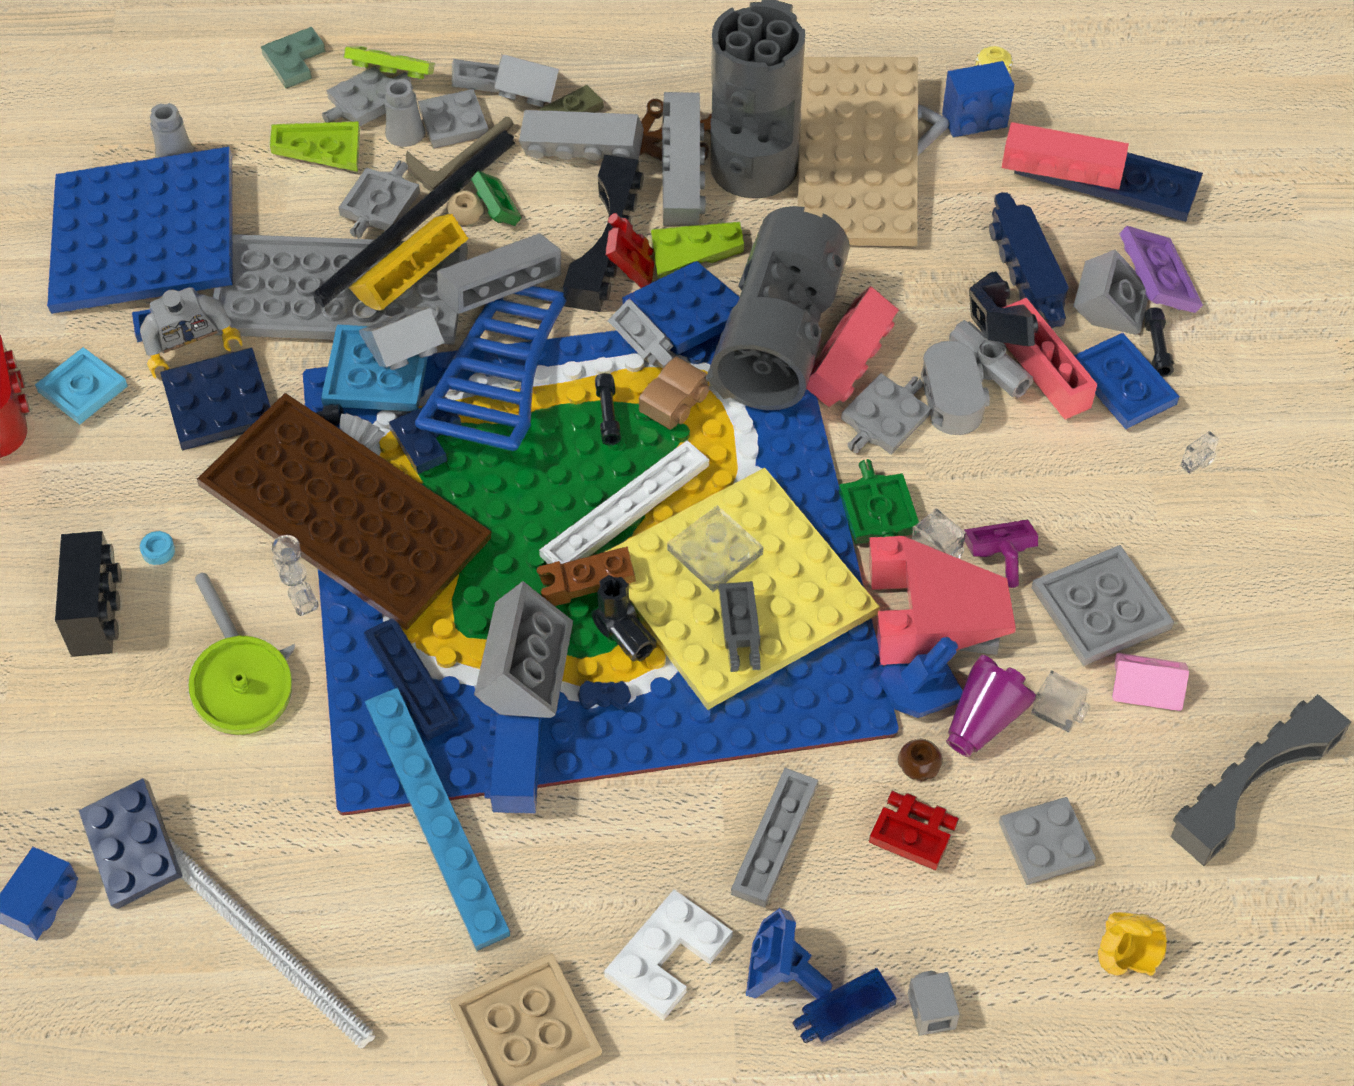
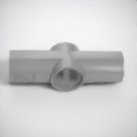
[949,320,1033,398]

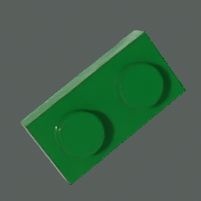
[471,171,522,226]

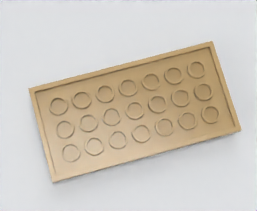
[798,57,918,246]

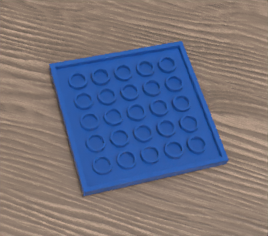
[47,147,233,314]

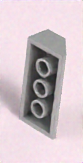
[474,582,573,718]

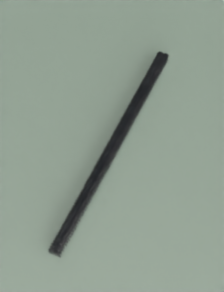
[311,130,515,307]

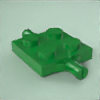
[839,459,920,544]

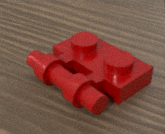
[606,213,655,288]
[869,790,959,871]

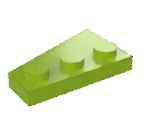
[344,45,435,79]
[270,121,360,172]
[651,222,744,280]

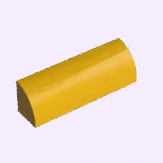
[349,214,469,310]

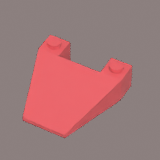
[869,536,1016,665]

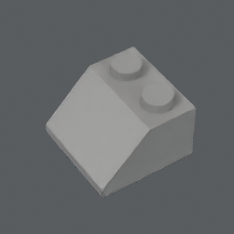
[494,54,559,107]
[1074,250,1148,335]
[359,307,444,370]

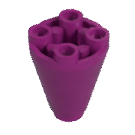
[946,655,1037,758]

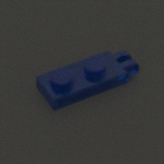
[792,967,897,1043]

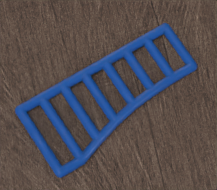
[415,286,566,451]

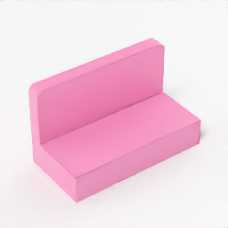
[1112,653,1189,711]

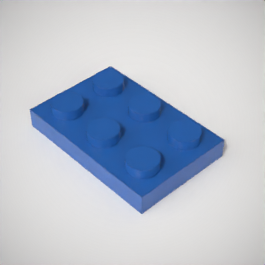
[1074,333,1179,429]

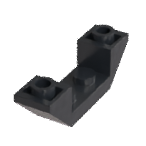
[969,271,1038,346]

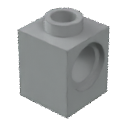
[908,971,960,1036]

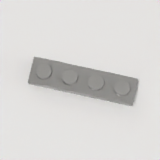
[731,768,818,908]

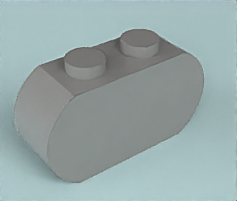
[921,341,990,435]

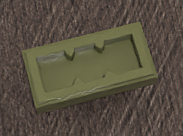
[540,85,604,113]

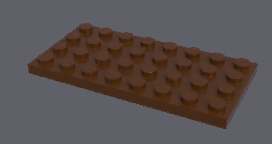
[197,393,491,630]

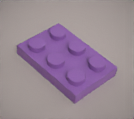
[1119,226,1203,313]

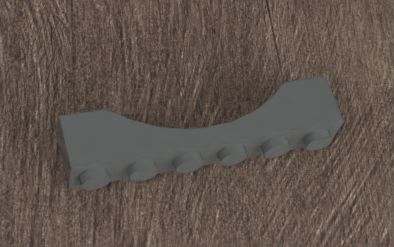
[1171,694,1351,866]

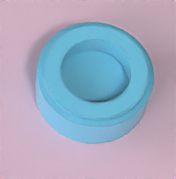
[140,531,175,565]

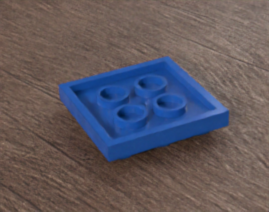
[622,261,739,355]

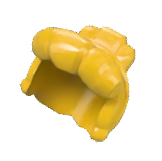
[1098,912,1167,976]

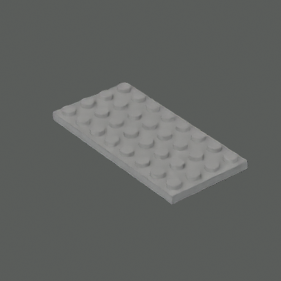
[213,234,468,345]

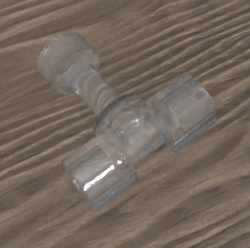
[272,535,319,616]

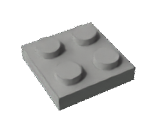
[418,89,488,149]
[999,797,1096,885]

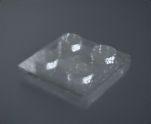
[667,505,763,592]

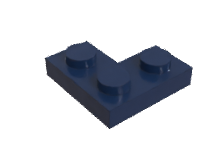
[388,397,461,474]

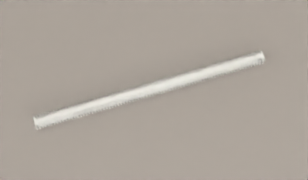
[170,839,376,1048]

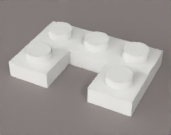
[604,890,733,1021]

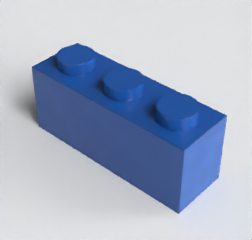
[484,713,543,813]

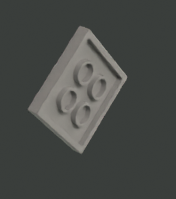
[1031,545,1174,666]

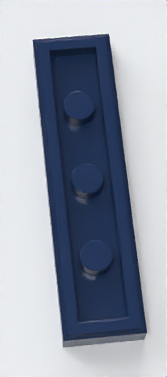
[364,618,459,741]

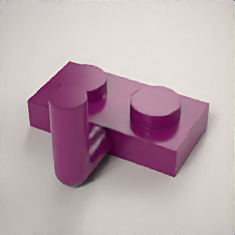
[964,519,1038,588]

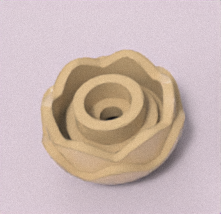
[446,191,484,226]

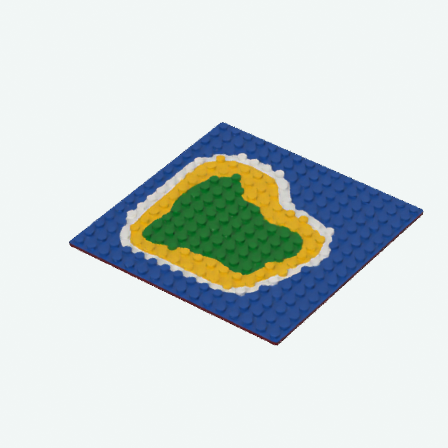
[303,330,898,816]

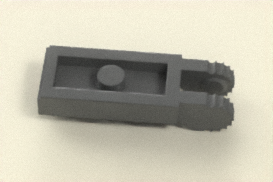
[718,581,761,672]

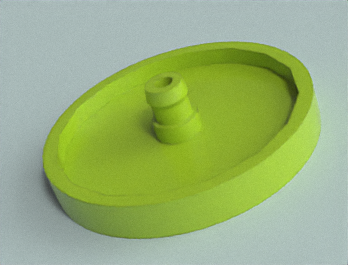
[188,636,292,735]

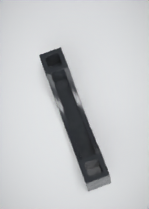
[563,154,644,312]

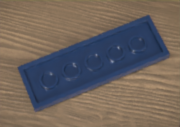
[1014,152,1203,222]

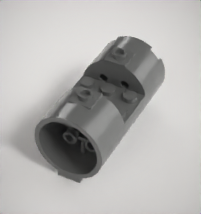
[710,0,806,199]
[706,206,850,410]

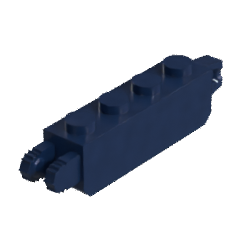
[989,192,1069,328]

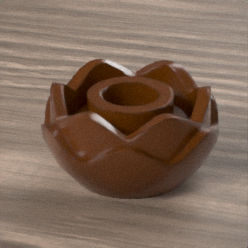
[898,739,943,781]

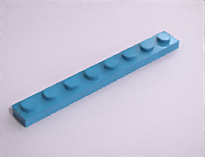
[365,687,511,951]

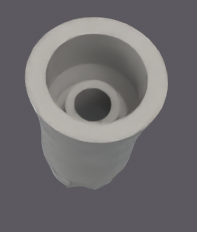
[384,79,425,147]
[150,103,196,158]

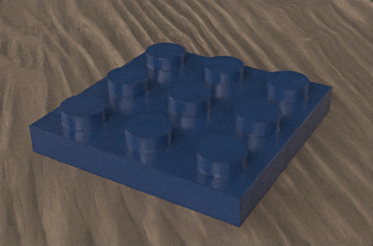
[160,348,271,451]

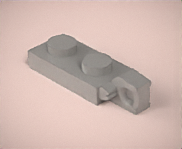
[608,298,674,367]

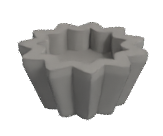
[340,413,385,449]

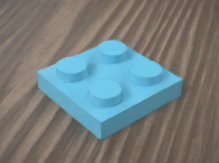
[35,347,128,425]

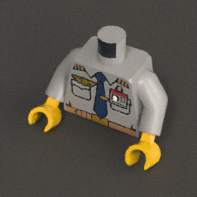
[140,288,242,379]

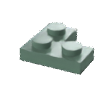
[261,27,325,89]

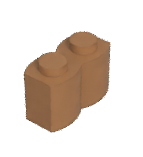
[639,356,709,430]

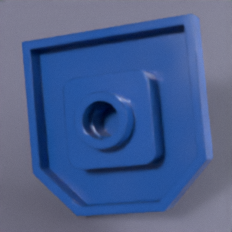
[879,637,963,718]
[746,908,832,1001]

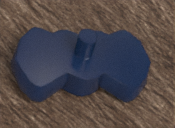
[577,681,631,710]

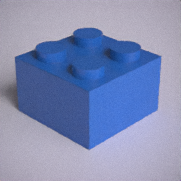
[942,61,1014,137]

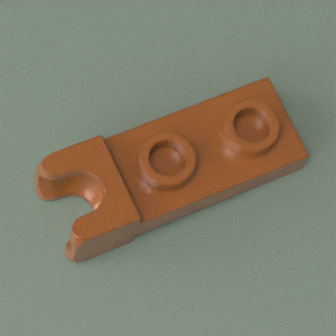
[537,546,636,606]

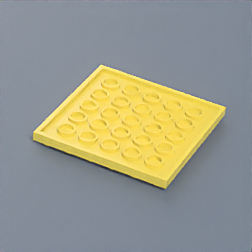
[606,468,880,710]

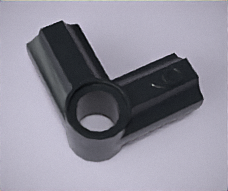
[591,575,656,662]

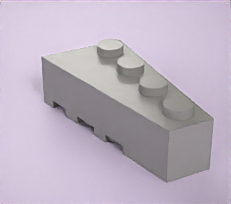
[662,92,706,226]

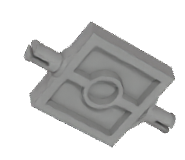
[322,66,411,126]
[338,160,420,238]
[841,373,931,455]

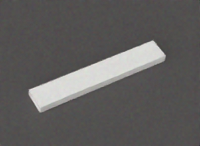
[539,441,709,564]

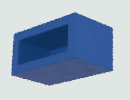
[0,847,78,940]

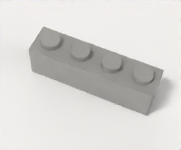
[519,110,644,161]
[437,233,561,314]

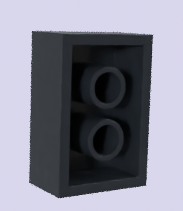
[55,531,122,657]

